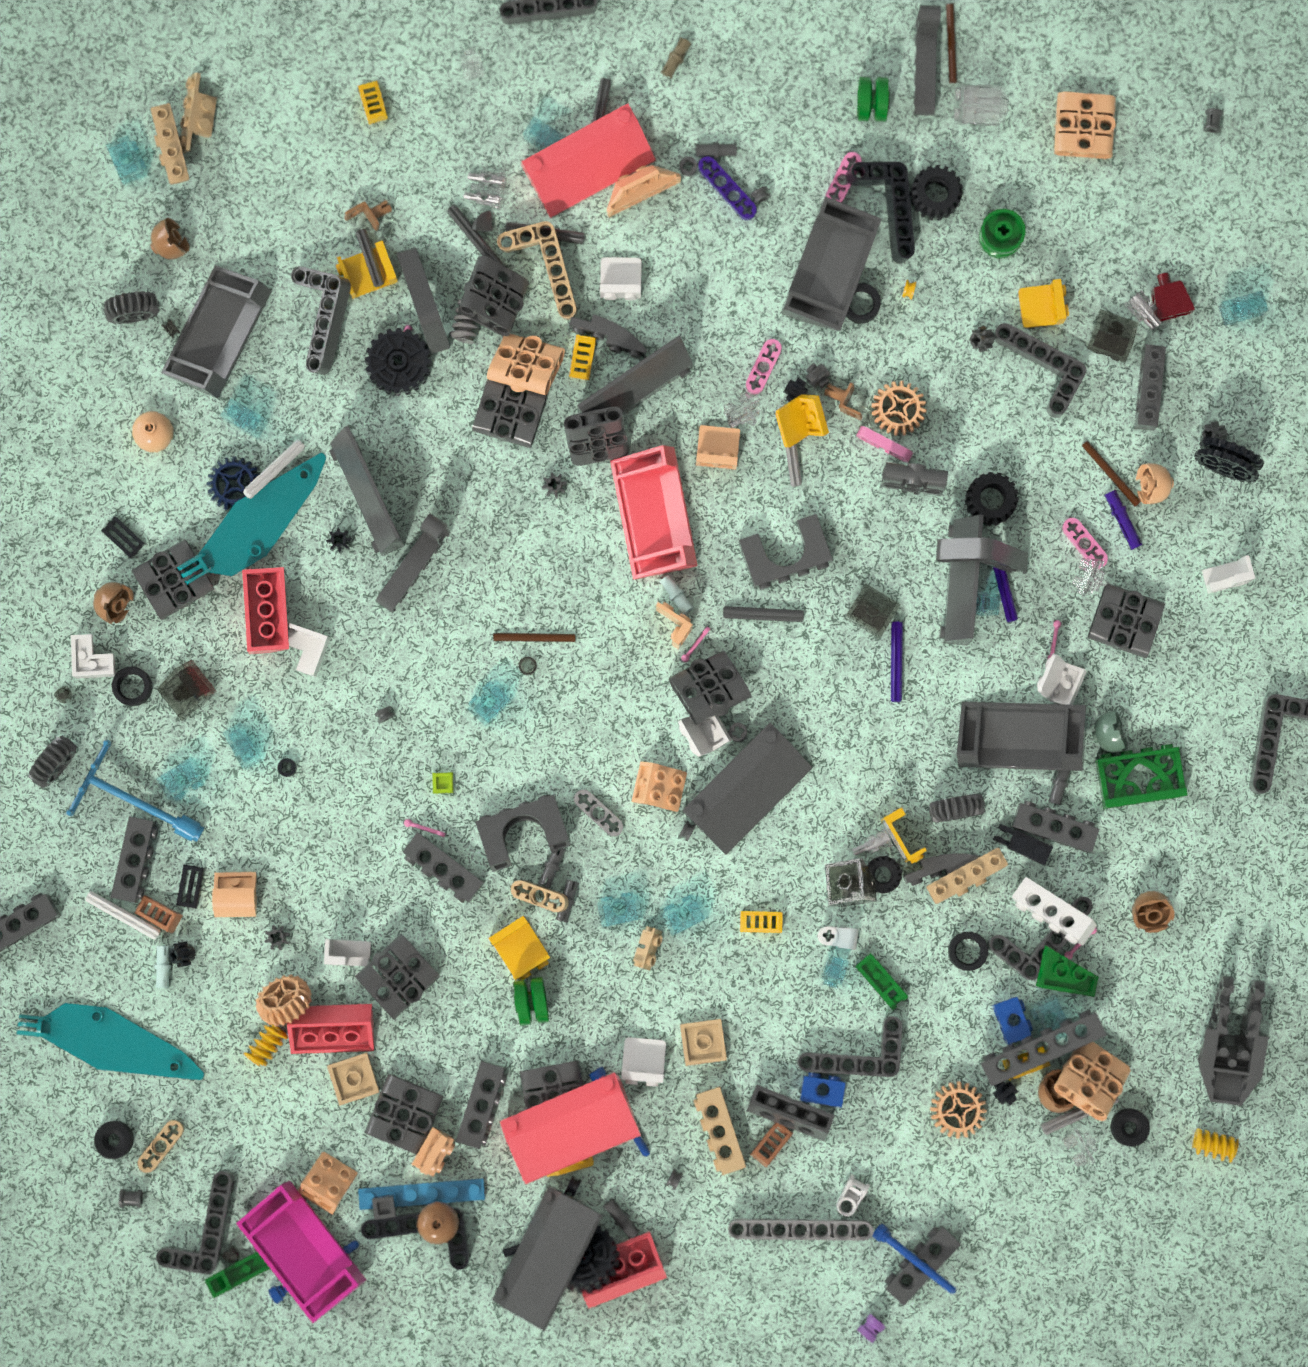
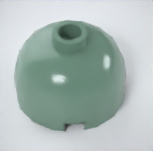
[1092,710,1128,752]

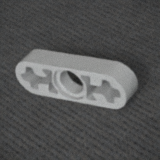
[574,790,623,837]

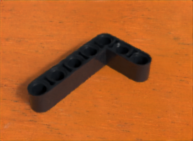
[845,162,915,264]
[361,1207,470,1270]

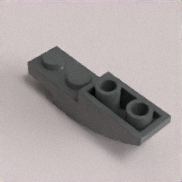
[569,314,647,359]
[903,854,981,886]

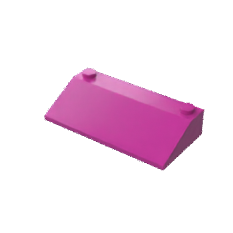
[236,1181,367,1323]

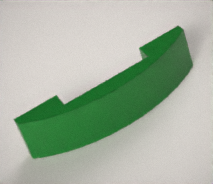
[204,1252,270,1299]

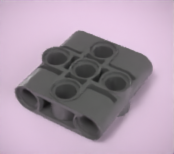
[458,256,529,336]
[472,379,548,448]
[564,407,629,466]
[880,462,948,496]
[132,539,215,620]
[1087,583,1165,658]
[669,651,751,725]
[354,934,440,1020]
[519,1060,583,1110]
[364,1074,444,1154]

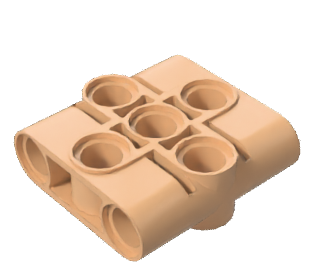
[1054,92,1116,159]
[487,334,565,395]
[1054,1042,1131,1121]

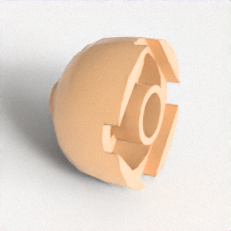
[132,411,174,452]
[1136,463,1174,504]

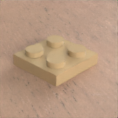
[680,1019,727,1066]
[327,1053,380,1106]

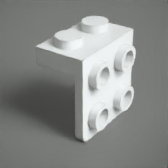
[600,257,641,300]
[1037,653,1087,705]
[678,715,732,757]
[621,1037,666,1087]

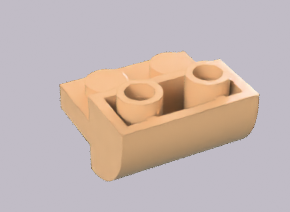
[212,872,257,917]
[412,1127,455,1176]

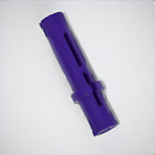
[1104,490,1143,550]

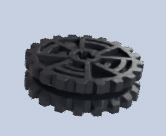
[365,328,432,396]
[1194,437,1264,483]
[567,1225,620,1294]

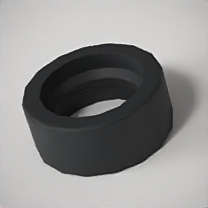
[846,283,881,324]
[111,666,153,706]
[948,932,988,971]

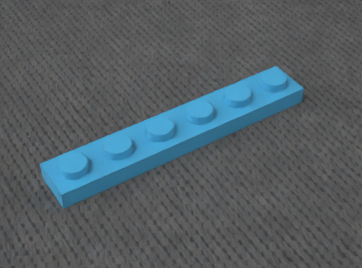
[358,1178,485,1210]

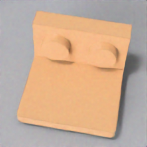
[696,425,740,470]
[656,602,693,650]
[631,762,687,812]
[298,1152,358,1215]

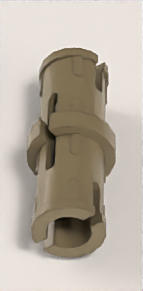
[660,37,691,79]

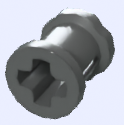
[1203,108,1224,133]
[119,1189,143,1208]

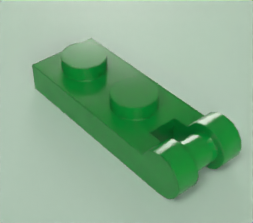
[855,953,908,1011]

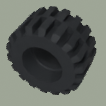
[910,165,963,221]
[965,472,1019,526]

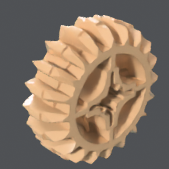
[871,381,926,436]
[256,974,312,1027]
[930,1081,987,1139]

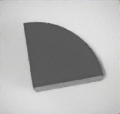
[472,211,493,232]

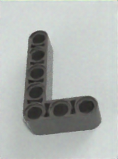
[499,0,598,25]
[913,5,941,116]
[397,247,450,355]
[291,266,351,375]
[994,323,1086,418]
[376,513,450,613]
[936,538,1028,574]
[1249,694,1308,795]
[988,897,1093,980]
[797,1016,902,1077]
[156,1170,234,1274]

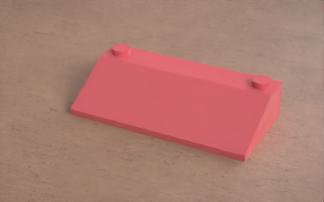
[521,103,656,218]
[610,445,698,579]
[500,1072,641,1184]

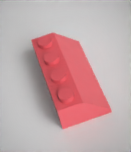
[242,567,289,654]
[287,1004,374,1054]
[582,1232,667,1308]

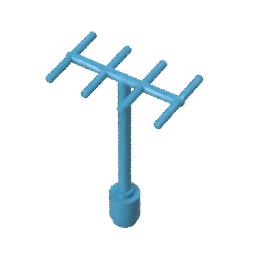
[66,740,205,842]

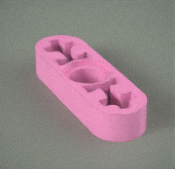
[826,152,862,203]
[746,339,781,395]
[856,426,913,463]
[1062,518,1108,569]

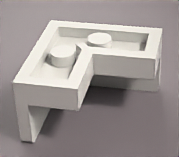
[1202,555,1255,594]
[288,623,330,677]
[71,634,117,679]
[324,939,371,966]

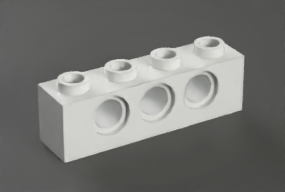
[1012,877,1097,946]

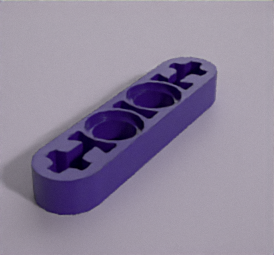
[698,156,757,220]

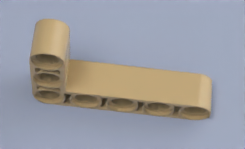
[497,221,577,320]

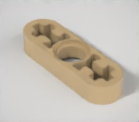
[511,880,569,912]
[138,1120,184,1173]

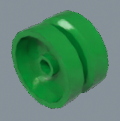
[857,76,890,122]
[978,209,1026,259]
[513,977,549,1026]

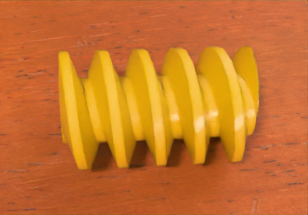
[243,1024,288,1067]
[1192,1128,1239,1163]

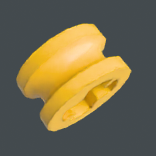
[902,280,916,300]

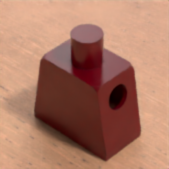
[1151,272,1195,322]

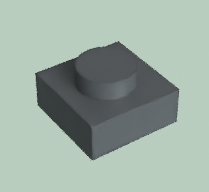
[372,1195,396,1220]

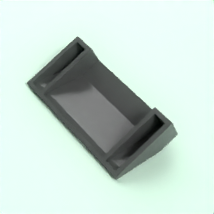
[780,196,882,332]
[161,265,272,399]
[577,336,693,415]
[329,426,404,556]
[939,515,984,646]
[957,702,1086,771]
[682,723,813,855]
[492,1186,603,1331]

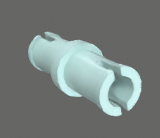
[660,574,694,615]
[154,946,171,988]

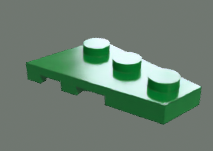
[1036,946,1099,997]

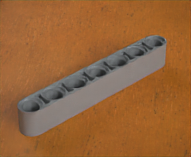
[728,1219,873,1241]

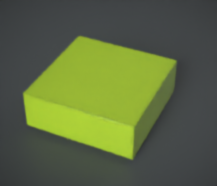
[432,772,454,794]

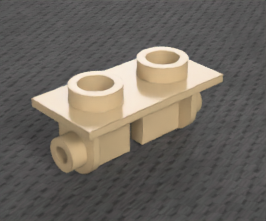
[633,926,663,971]

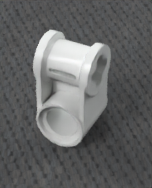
[818,926,859,950]
[836,1175,870,1216]

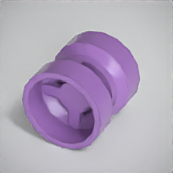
[857,1314,886,1343]

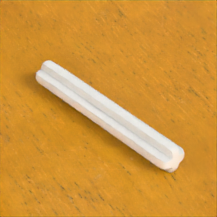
[243,440,305,499]
[85,891,161,939]

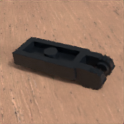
[993,824,1053,866]

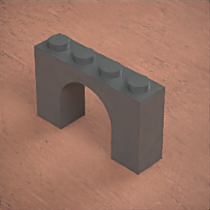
[738,514,833,590]
[475,795,571,872]

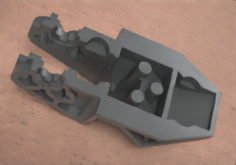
[1197,975,1269,1106]

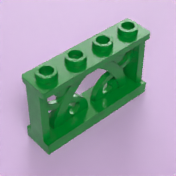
[1095,744,1188,809]

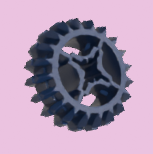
[207,456,260,511]

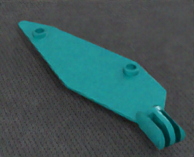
[177,453,326,585]
[16,1003,204,1080]

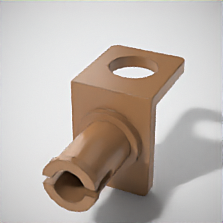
[344,200,392,231]
[824,382,862,420]

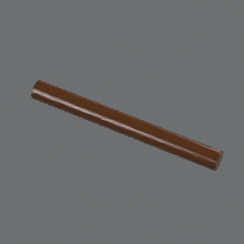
[946,4,957,84]
[1082,440,1141,507]
[493,633,575,642]

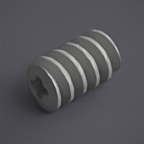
[450,299,478,344]

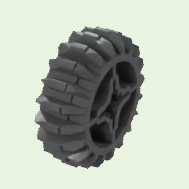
[103,291,159,324]
[29,735,77,788]
[929,794,985,823]

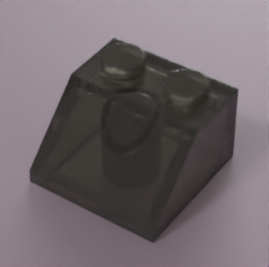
[1087,309,1138,362]
[845,584,901,639]
[157,660,217,721]
[825,858,877,907]

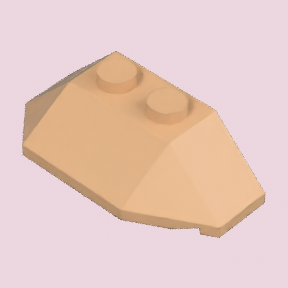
[607,165,681,217]

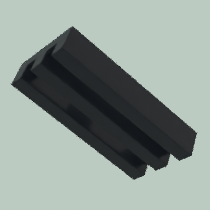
[101,516,145,559]
[176,865,205,909]

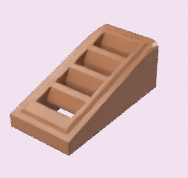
[135,895,183,933]
[750,1123,793,1167]

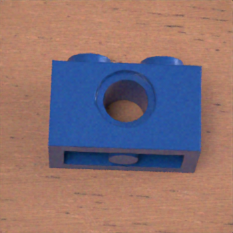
[992,997,1033,1045]
[800,1072,846,1107]

